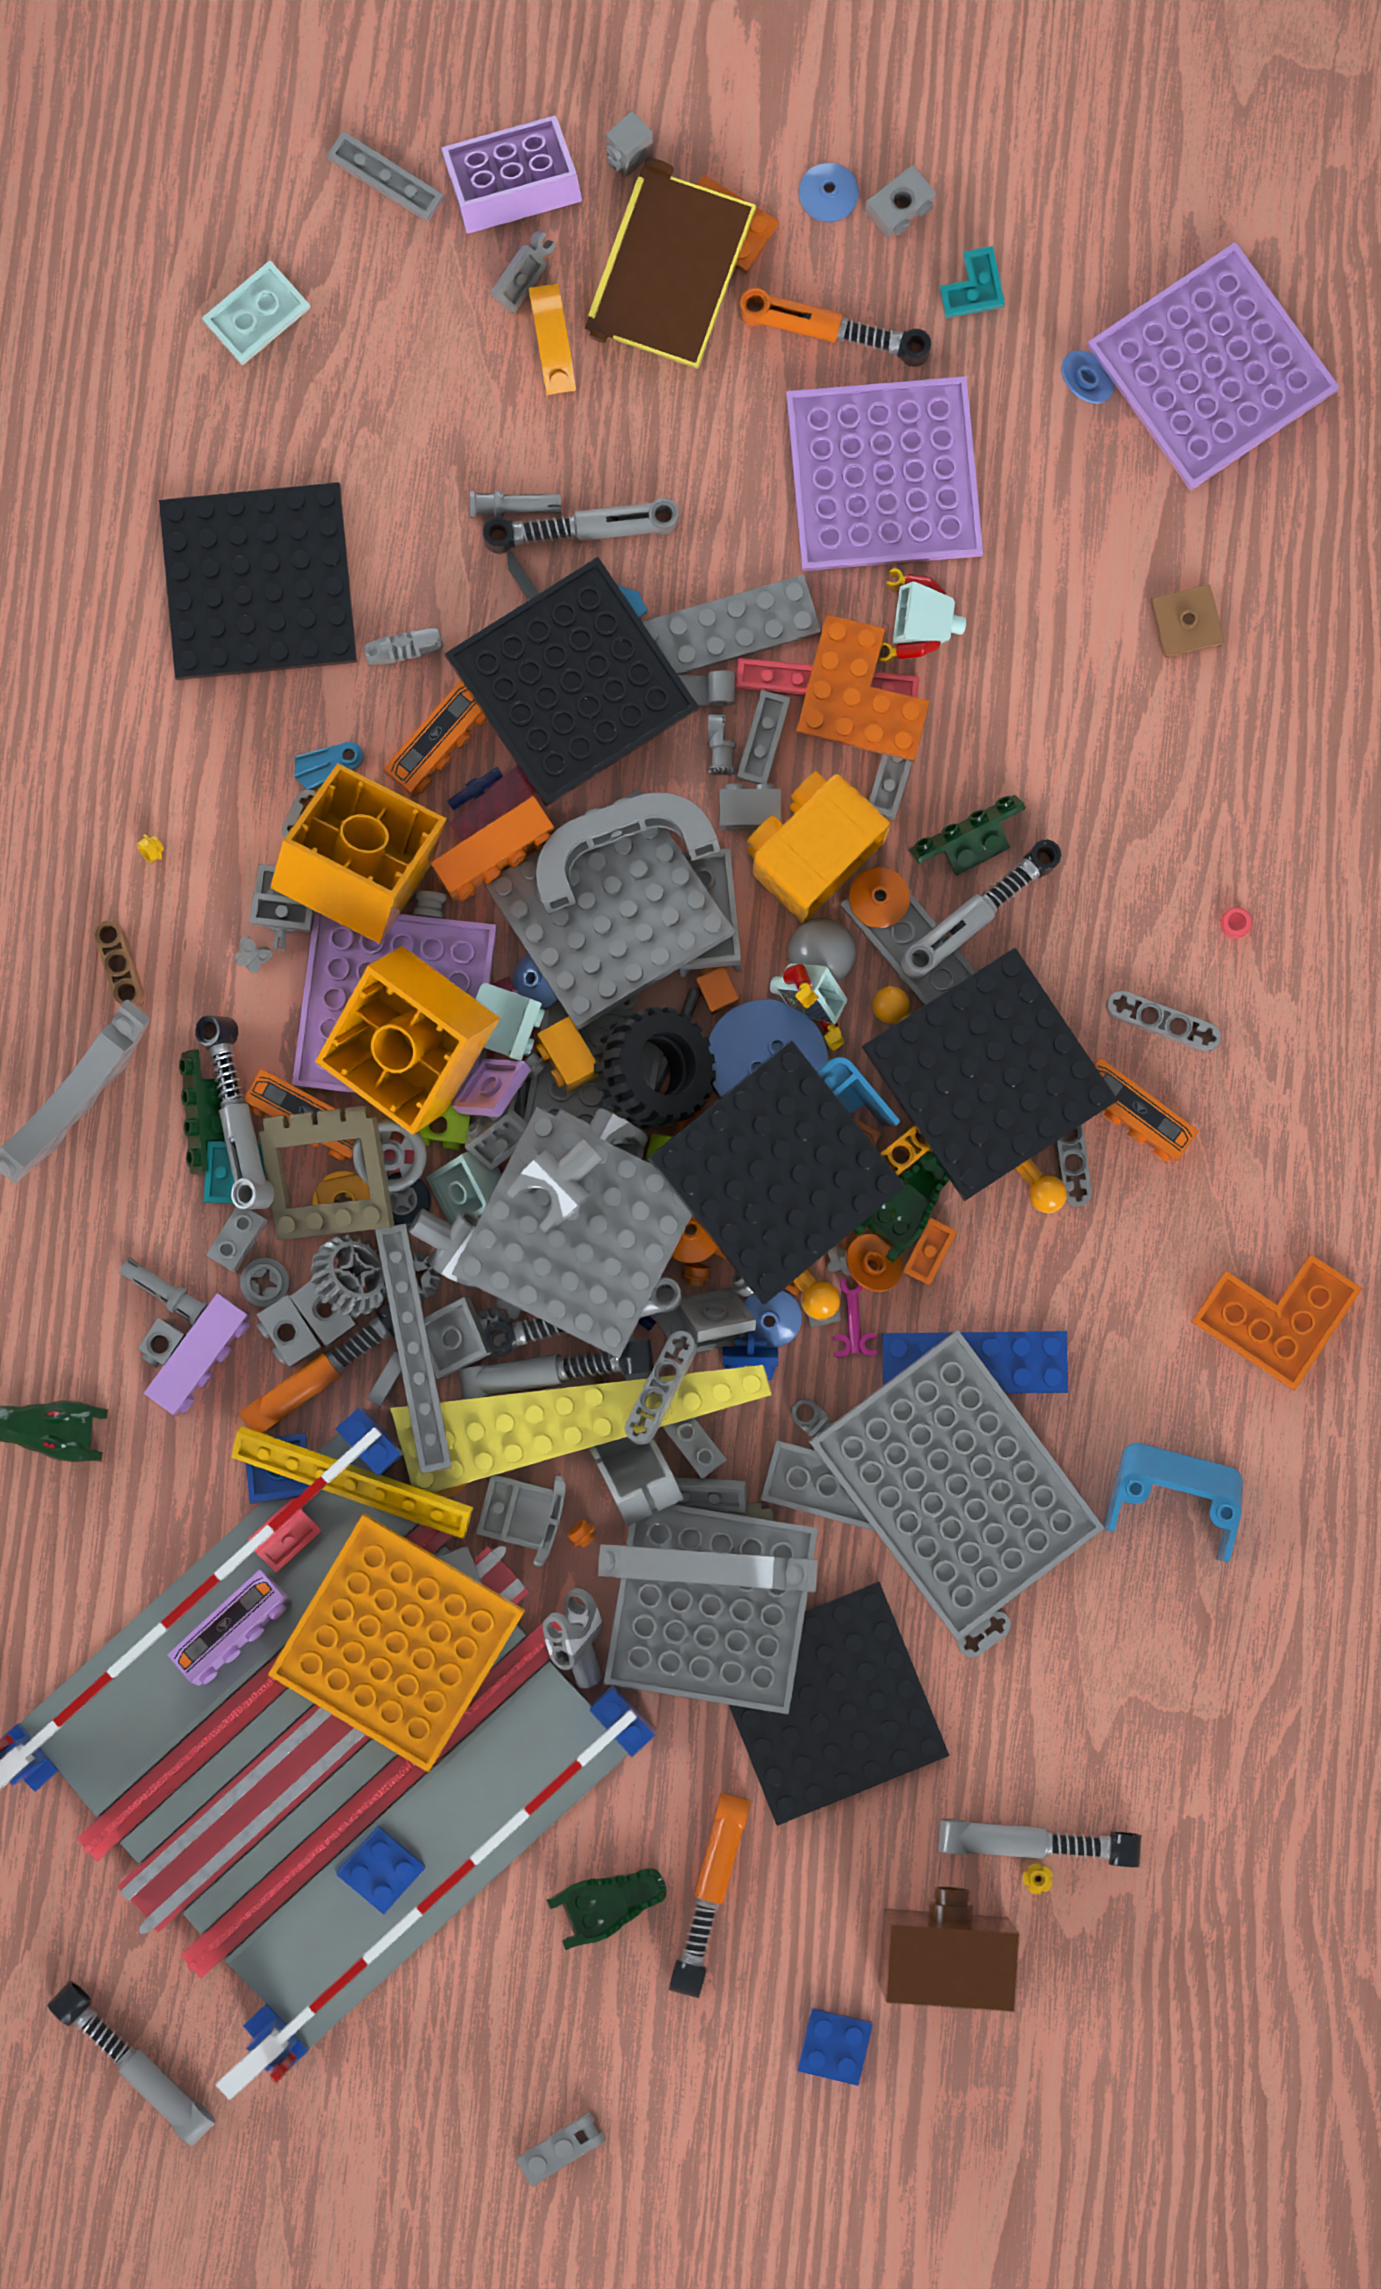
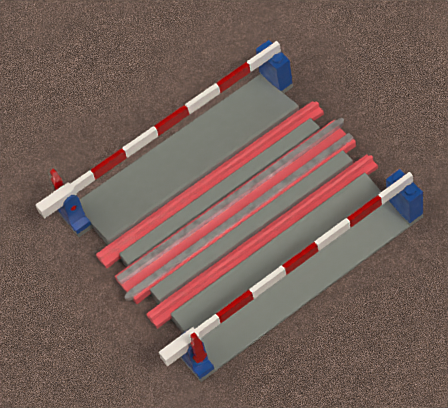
[0,1408,656,2100]

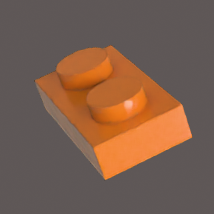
[902,1217,958,1286]

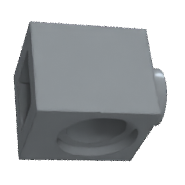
[138,1318,187,1368]

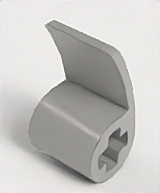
[678,670,735,706]

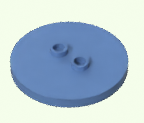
[709,1000,828,1098]

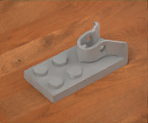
[680,848,742,977]

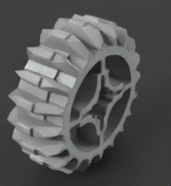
[309,1234,388,1317]

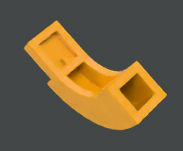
[528,283,576,395]

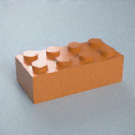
[430,796,555,902]

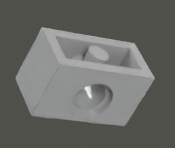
[605,111,653,177]
[865,165,936,238]
[206,1207,269,1273]
[289,1282,358,1347]
[256,1295,324,1367]

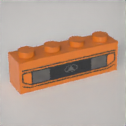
[383,680,487,797]
[1094,1057,1199,1163]
[244,1069,357,1163]

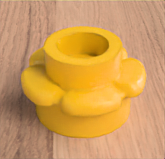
[136,834,164,863]
[1022,1863,1053,1894]

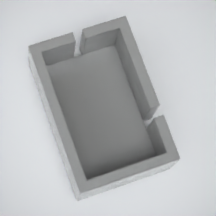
[589,1431,683,1527]

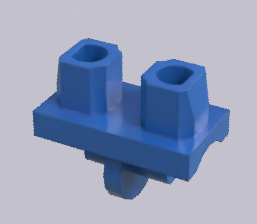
[722,1330,778,1380]

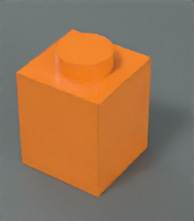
[696,967,739,1015]

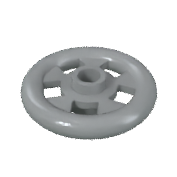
[353,1118,427,1192]

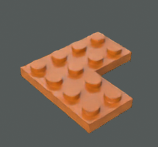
[796,614,930,762]
[1191,1254,1363,1391]

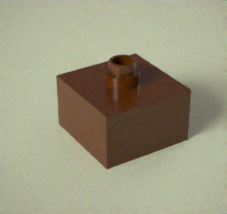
[879,1887,1019,2012]

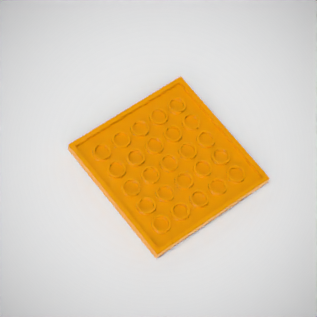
[268,1513,525,1773]

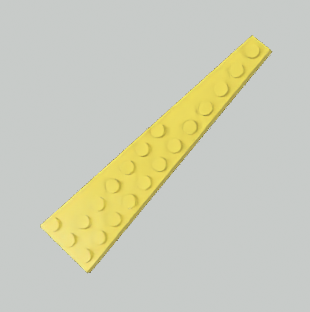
[390,1365,772,1493]

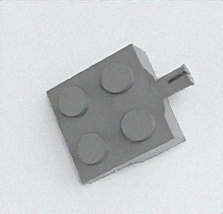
[249,864,314,951]

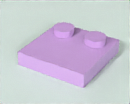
[452,1059,531,1117]

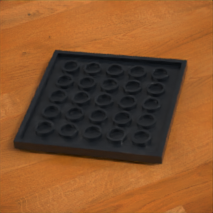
[159,482,357,680]
[445,557,699,807]
[862,948,1118,1202]
[648,1040,905,1304]
[728,1581,950,1826]

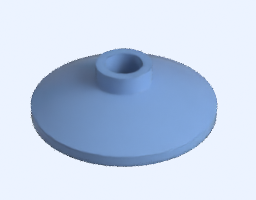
[799,163,859,222]
[1061,350,1114,404]
[513,954,558,1010]
[744,1290,802,1348]

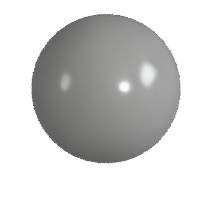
[788,918,856,983]

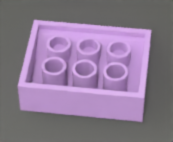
[441,115,582,234]

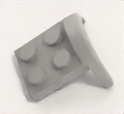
[476,1475,566,1567]

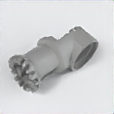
[708,714,736,776]
[791,1399,833,1437]

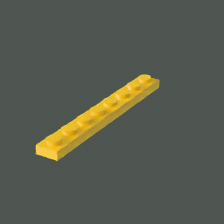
[231,1426,473,1539]

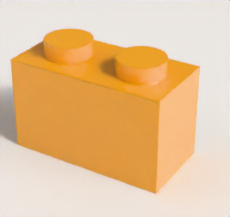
[535,1016,598,1093]

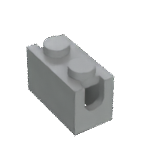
[719,784,781,830]

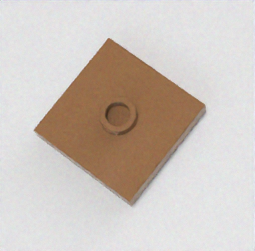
[1150,584,1225,658]

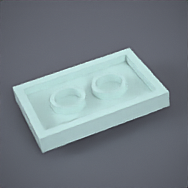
[202,260,310,366]

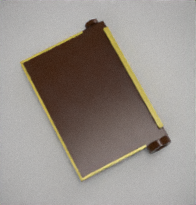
[585,157,756,369]

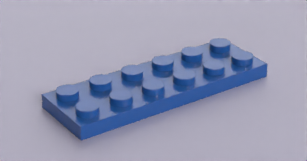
[882,1331,1068,1394]

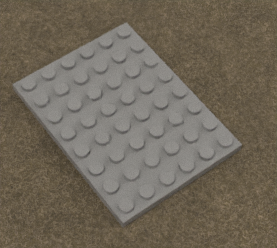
[809,1330,1105,1641]

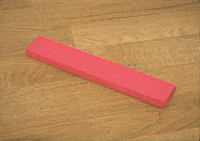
[735,658,919,698]

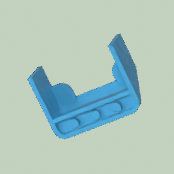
[817,1057,900,1126]
[1103,1443,1243,1562]

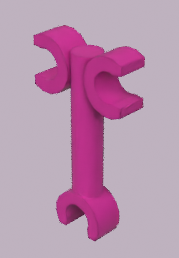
[833,1278,877,1358]

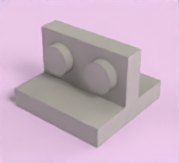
[676,1287,756,1352]

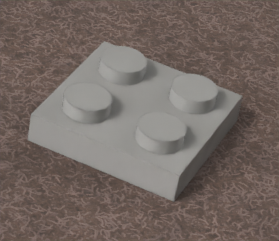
[424,1297,492,1379]

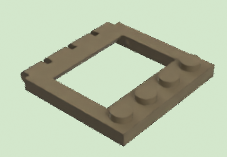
[259,1105,394,1240]

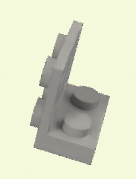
[465,1089,528,1171]

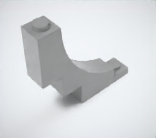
[0,999,151,1184]
[598,1544,818,1592]

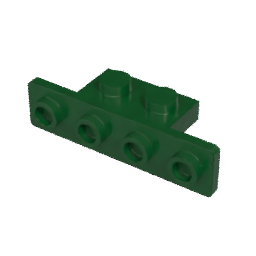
[908,795,1026,876]
[179,1049,225,1174]

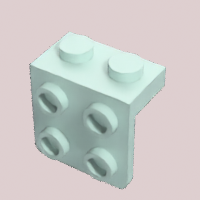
[475,983,545,1061]

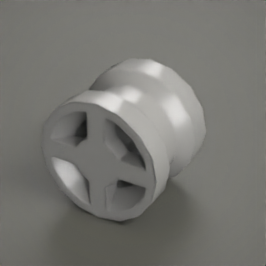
[413,890,446,919]

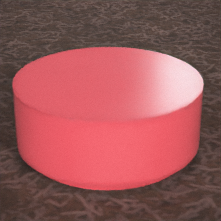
[1220,907,1252,939]

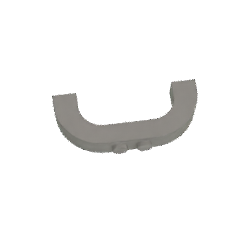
[536,792,721,914]

